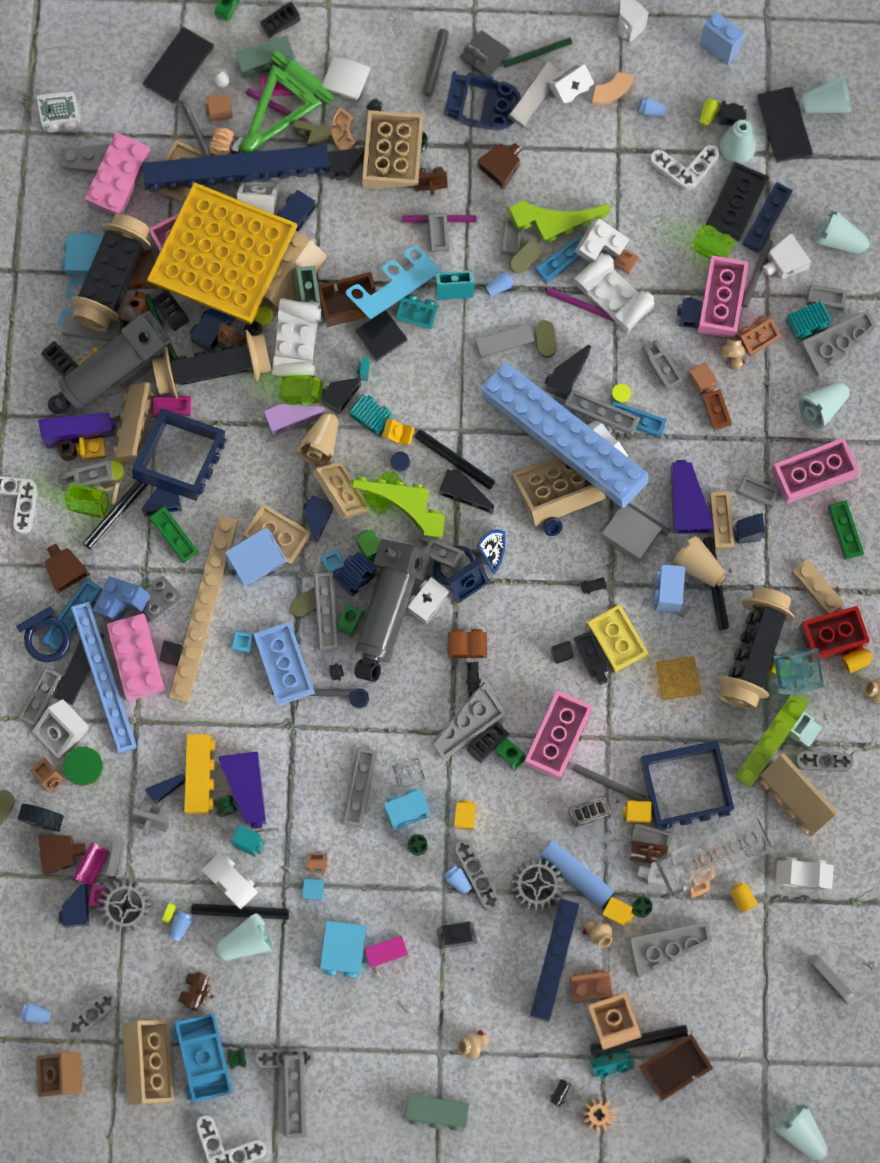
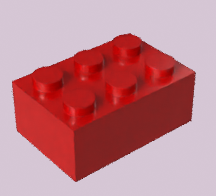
[799,605,870,663]

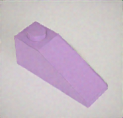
[264,404,326,437]

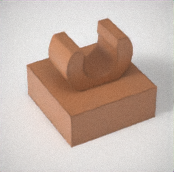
[613,249,638,274]
[307,853,327,875]

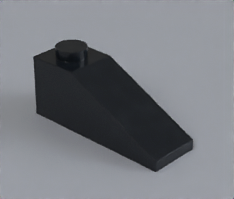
[545,345,591,400]
[439,469,494,514]

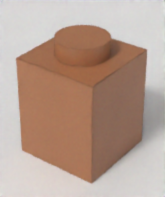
[205,94,233,122]
[688,362,717,395]

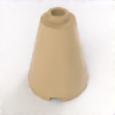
[296,413,339,466]
[672,536,726,587]

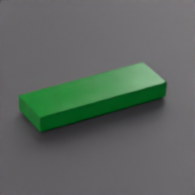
[828,500,864,560]
[148,506,199,563]

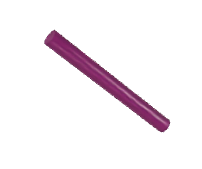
[246,88,312,123]
[402,215,477,223]
[546,287,615,322]

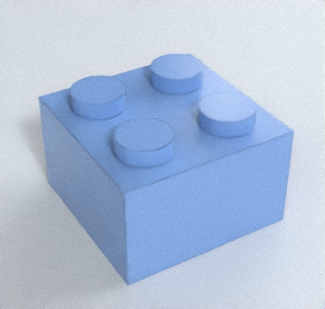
[653,565,685,613]

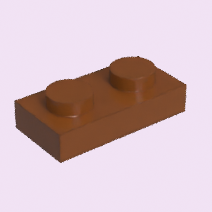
[702,389,732,431]

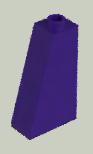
[38,412,117,449]
[671,460,713,534]
[218,751,267,829]

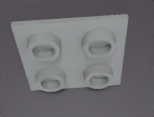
[143,576,184,624]

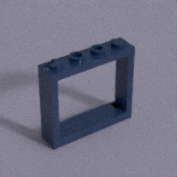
[132,408,227,501]
[640,740,734,830]

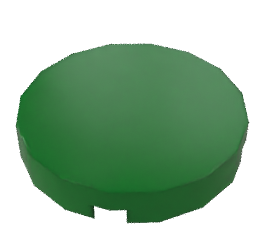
[63,746,103,786]

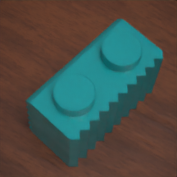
[435,270,475,300]
[786,301,831,340]
[349,394,393,438]
[231,825,265,857]

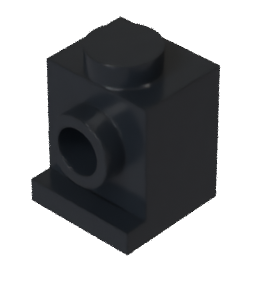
[719,100,747,126]

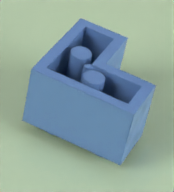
[93,576,150,622]

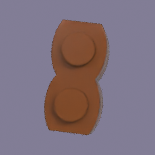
[448,629,487,659]

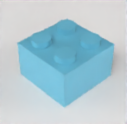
[384,788,430,831]

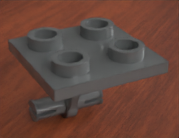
[460,30,511,76]

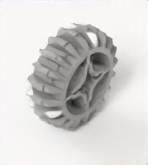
[511,858,564,912]
[97,879,151,933]

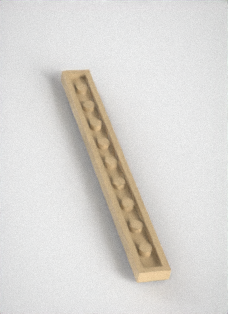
[169,515,238,704]

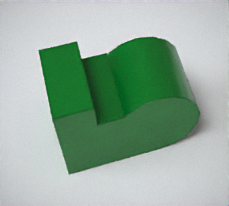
[214,0,240,22]
[337,604,365,636]
[494,738,526,771]

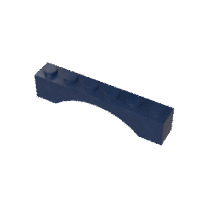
[529,898,579,1023]

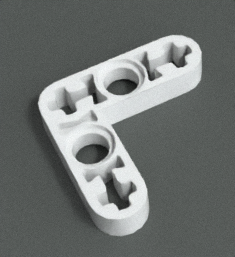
[650,145,719,191]
[0,476,38,535]
[196,1115,267,1163]

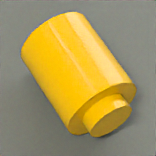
[841,647,873,674]
[729,881,758,914]

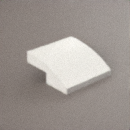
[322,57,370,101]

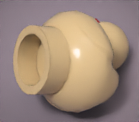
[721,339,746,370]
[864,679,880,704]
[582,920,613,948]
[457,1030,489,1059]

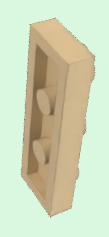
[710,491,735,550]
[792,559,844,614]

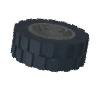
[17,804,64,832]

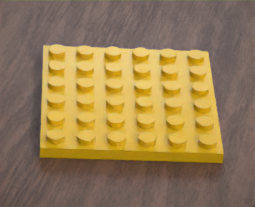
[147,182,297,324]

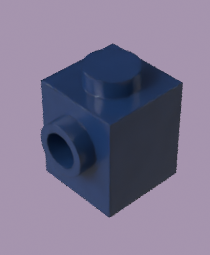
[677,297,702,328]

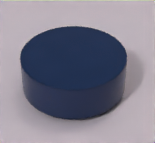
[391,452,410,472]
[542,517,563,536]
[350,688,369,709]

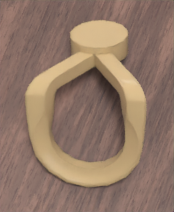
[92,482,120,507]

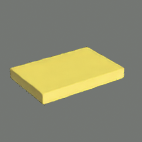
[586,604,649,673]

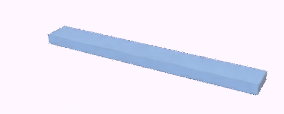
[71,601,137,754]

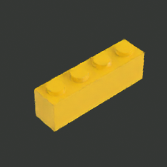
[184,734,216,815]

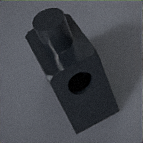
[437,921,477,949]

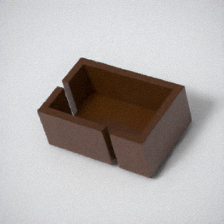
[318,272,377,327]
[639,1033,714,1102]

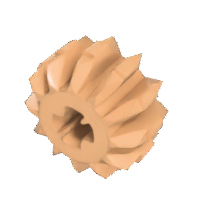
[210,128,235,156]
[581,1097,616,1133]

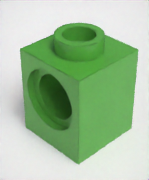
[356,529,380,561]

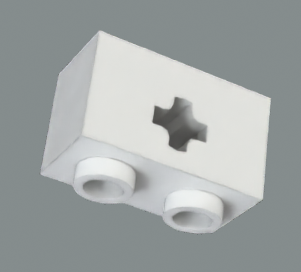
[548,62,594,103]
[408,577,450,625]

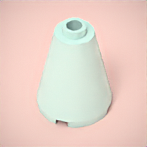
[799,76,851,113]
[719,120,756,164]
[815,210,870,255]
[797,382,849,430]
[215,914,273,961]
[773,1102,828,1161]

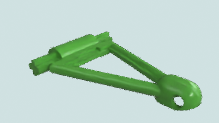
[239,50,335,153]

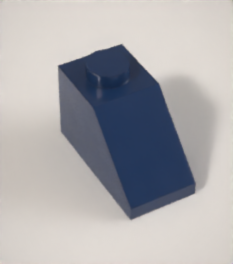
[142,488,182,517]
[303,495,334,542]
[733,513,765,544]
[59,884,89,928]

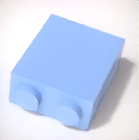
[699,11,744,65]
[225,529,287,585]

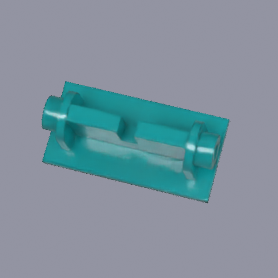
[590,1050,633,1078]

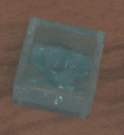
[774,648,824,695]

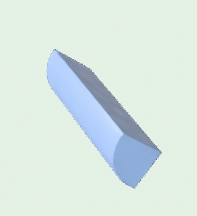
[539,840,614,909]

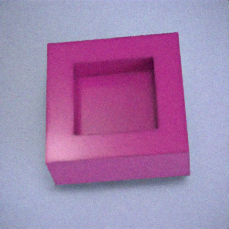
[88,885,109,906]

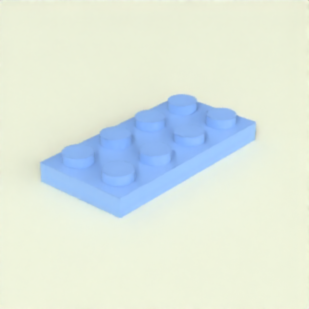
[253,622,315,706]

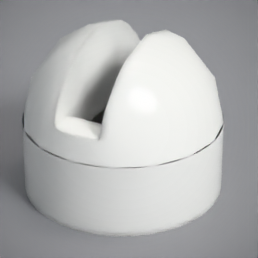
[213,71,229,88]

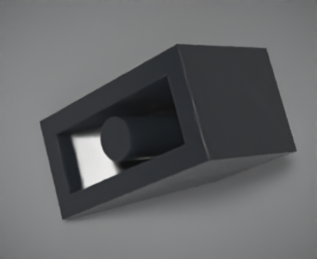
[328,147,365,181]
[320,378,361,415]

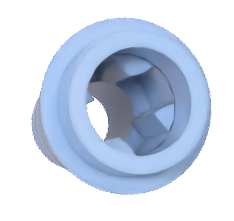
[638,97,666,116]
[485,271,514,296]
[444,865,472,895]
[169,910,192,941]
[20,1003,51,1023]

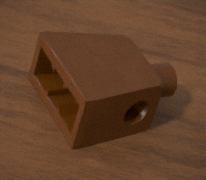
[477,143,522,189]
[129,249,160,290]
[119,291,148,332]
[44,544,89,593]
[38,835,86,875]

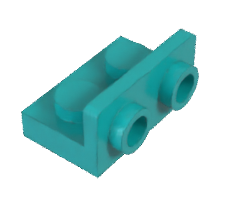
[396,294,439,329]

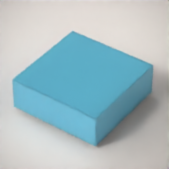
[320,549,345,573]
[231,631,254,654]
[302,878,324,901]

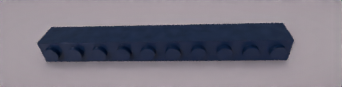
[142,145,330,192]
[190,189,316,353]

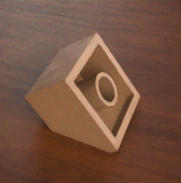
[37,1052,83,1097]

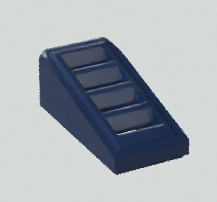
[145,774,186,804]

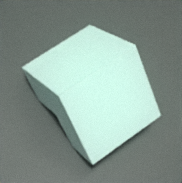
[788,711,823,749]

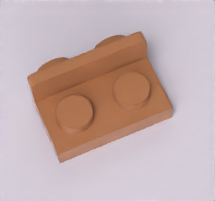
[735,315,782,356]
[569,969,613,1002]

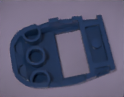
[443,71,521,130]

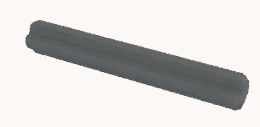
[422,28,449,96]

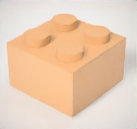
[588,993,641,1050]

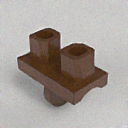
[414,167,448,196]
[630,840,668,865]
[178,972,214,1011]

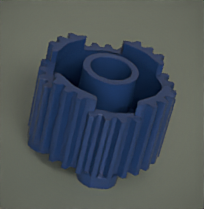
[332,552,378,596]

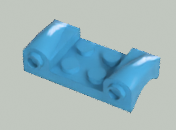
[171,1013,233,1103]

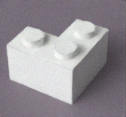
[574,219,629,262]

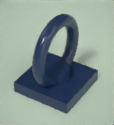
[433,546,490,604]
[16,606,71,663]

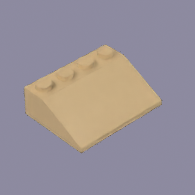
[362,110,424,189]
[512,456,606,526]
[758,753,838,837]

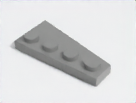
[61,144,110,172]
[801,310,876,376]
[431,682,506,760]
[629,921,712,978]

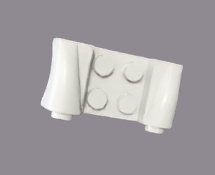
[574,253,654,333]
[272,298,321,380]

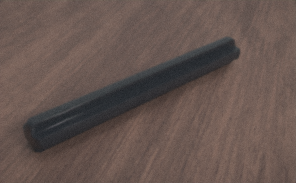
[415,429,495,489]
[83,480,148,550]
[703,537,729,630]
[191,903,290,920]
[590,1025,688,1056]

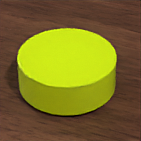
[255,306,274,326]
[612,384,631,404]
[110,461,124,481]
[162,902,176,923]

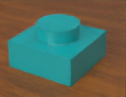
[357,357,370,381]

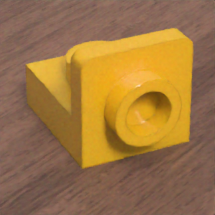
[382,419,415,445]
[76,437,106,460]

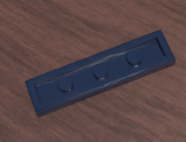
[742,182,793,253]

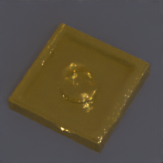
[656,656,701,701]

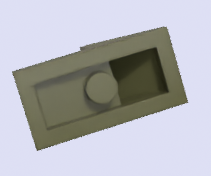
[293,120,332,147]

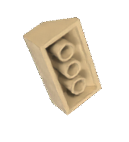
[262,230,327,312]
[113,382,154,465]
[122,1020,174,1106]

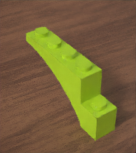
[506,200,611,243]
[350,477,445,537]
[735,689,811,788]

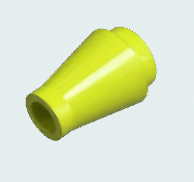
[698,98,721,127]

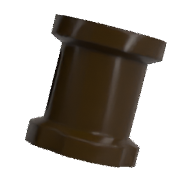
[57,440,77,461]

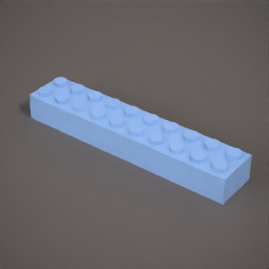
[480,362,649,509]

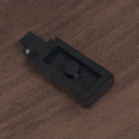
[574,630,608,686]

